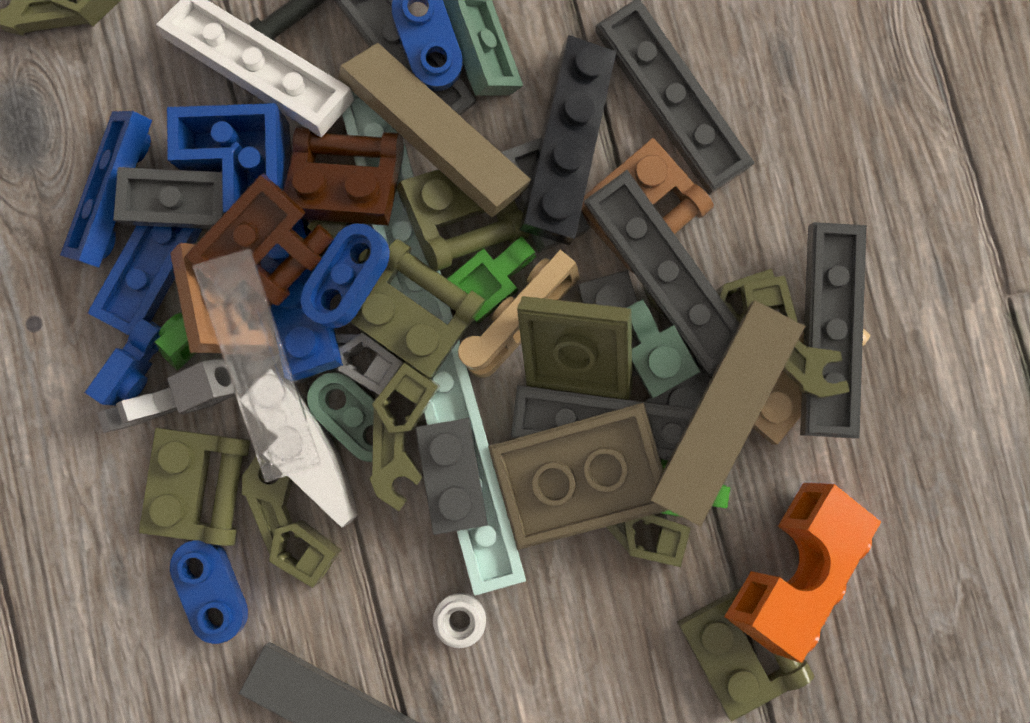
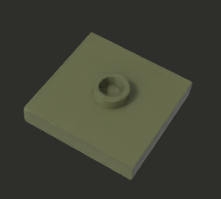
[517,296,633,400]

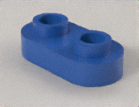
[392,0,463,91]
[301,223,390,328]
[170,540,248,644]

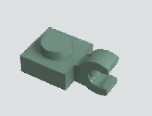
[627,300,700,398]

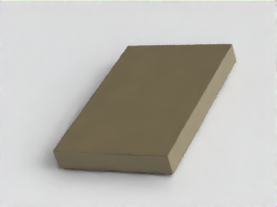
[488,402,668,550]

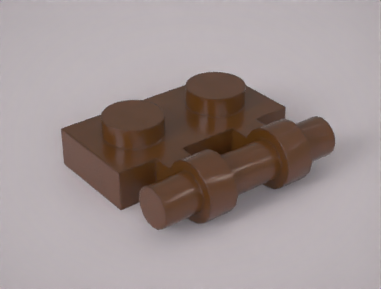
[185,173,334,318]

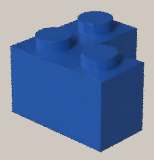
[167,103,291,213]

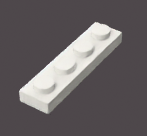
[156,0,354,138]

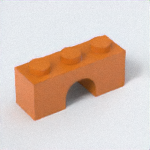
[724,483,881,663]

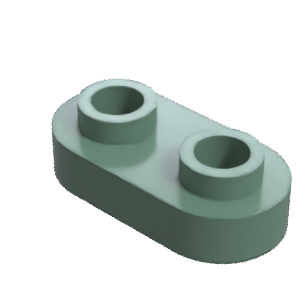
[307,373,397,462]

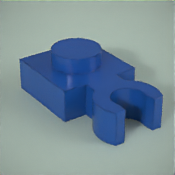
[84,318,161,406]

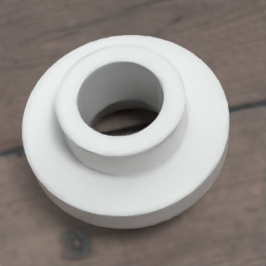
[433,593,486,648]

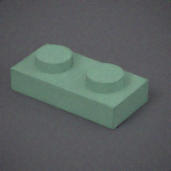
[443,0,523,96]

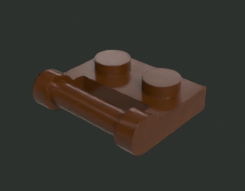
[283,126,404,226]

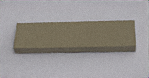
[338,43,531,217]
[649,300,805,527]

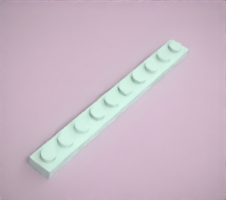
[342,90,526,596]

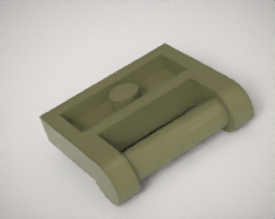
[396,169,530,271]
[350,239,486,379]
[139,428,251,546]
[677,586,815,722]

